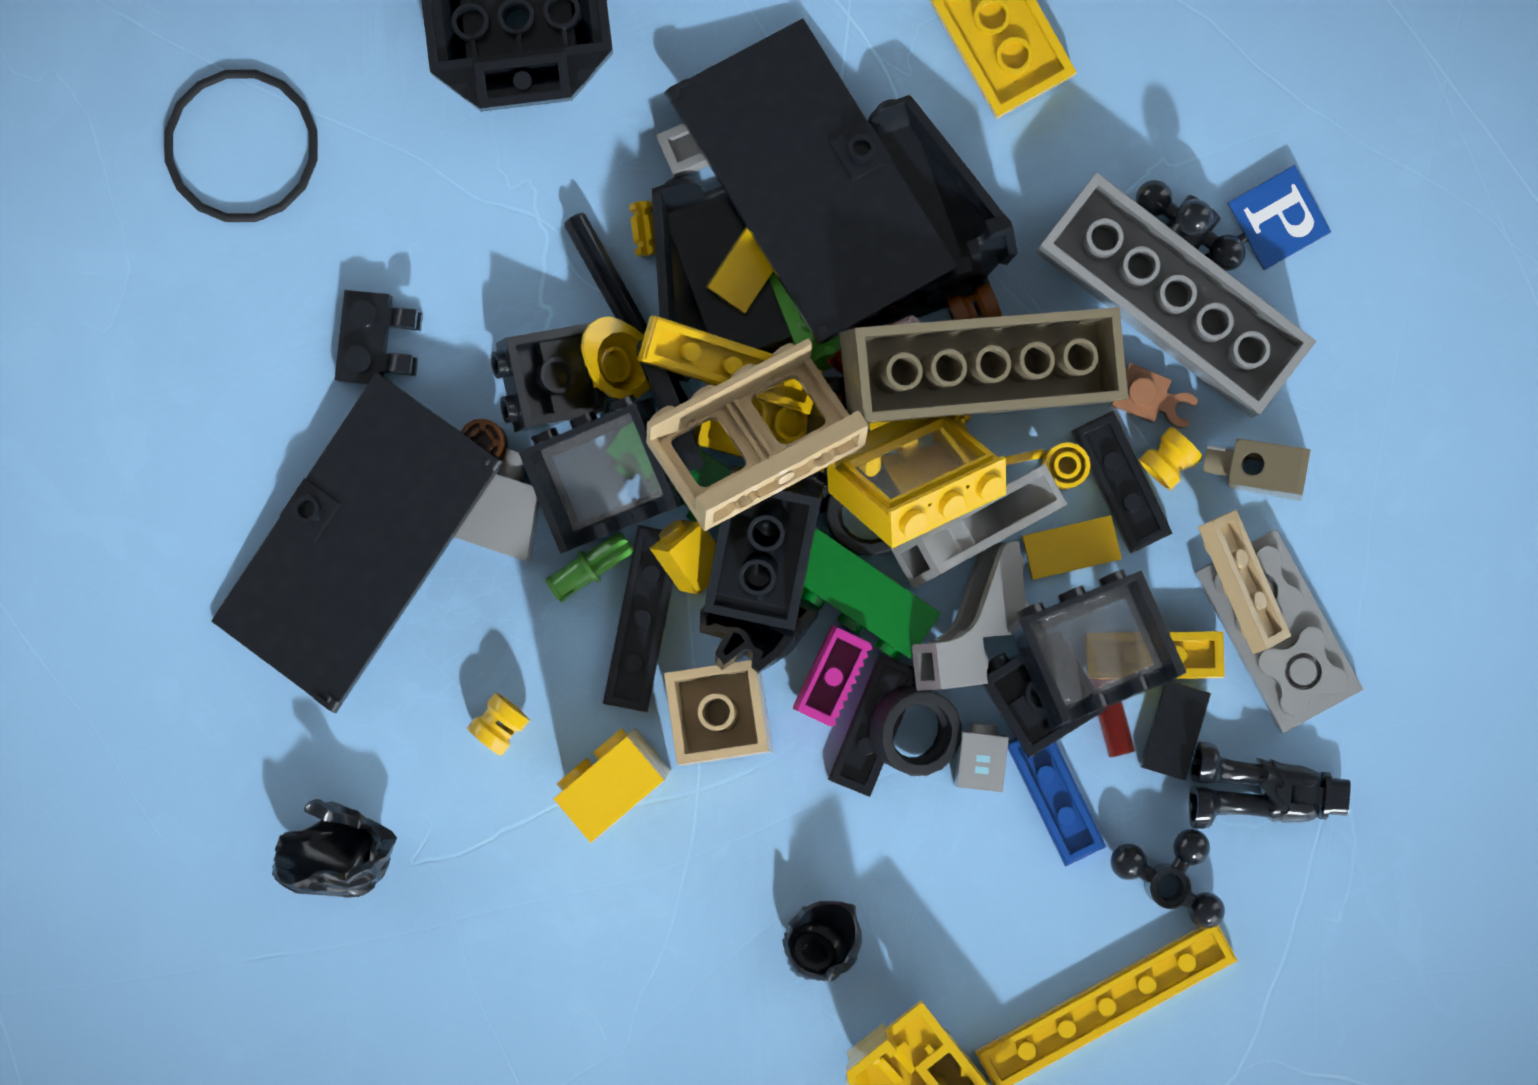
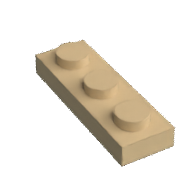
[1198,509,1291,654]

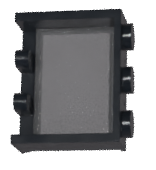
[518,394,686,554]
[1007,569,1187,731]

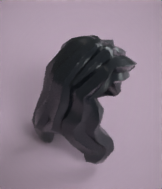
[272,799,397,898]

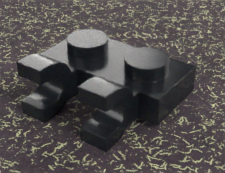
[334,290,423,385]

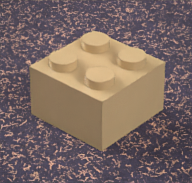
[664,660,773,766]

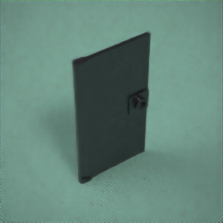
[664,18,958,346]
[211,372,504,713]

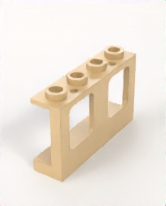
[646,338,869,532]

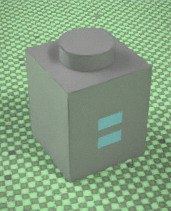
[954,723,1009,792]

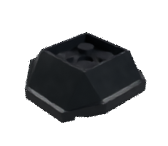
[421,0,613,112]

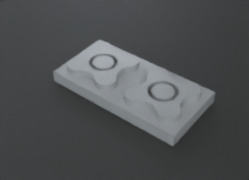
[1194,529,1364,733]

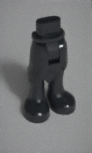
[1188,742,1351,829]

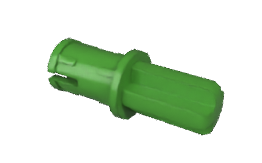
[545,532,633,603]

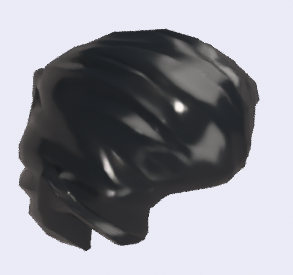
[782,901,862,982]

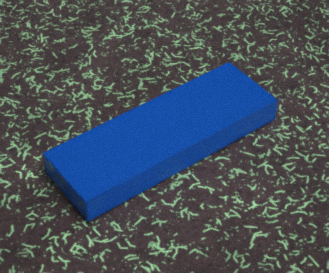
[1008,738,1107,867]

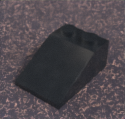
[703,466,825,631]

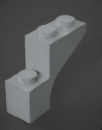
[891,464,1067,589]
[912,541,1029,691]

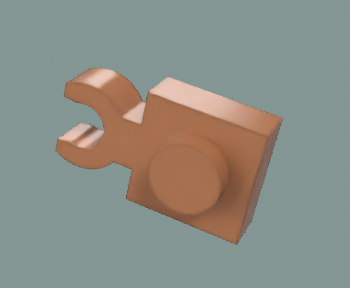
[1110,363,1198,428]

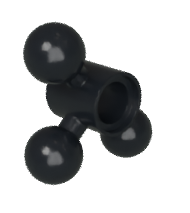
[1136,180,1245,271]
[1110,829,1225,929]

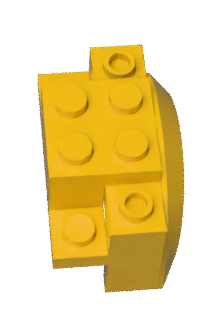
[845,1000,991,1085]

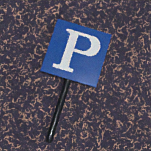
[1205,165,1331,270]

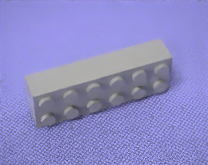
[1036,172,1317,418]

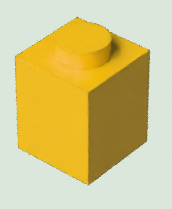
[650,520,716,595]

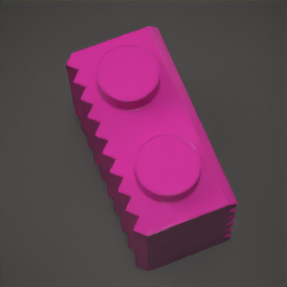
[793,625,872,727]

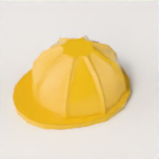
[581,316,649,400]

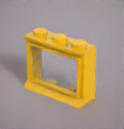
[827,417,1006,548]

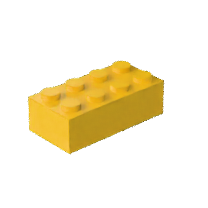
[554,728,671,843]

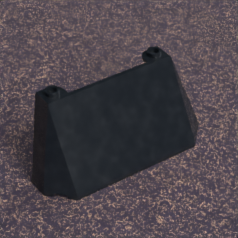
[652,95,1018,382]

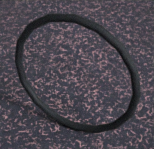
[164,69,318,222]

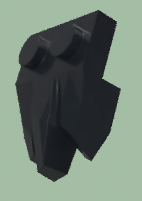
[700,598,820,674]

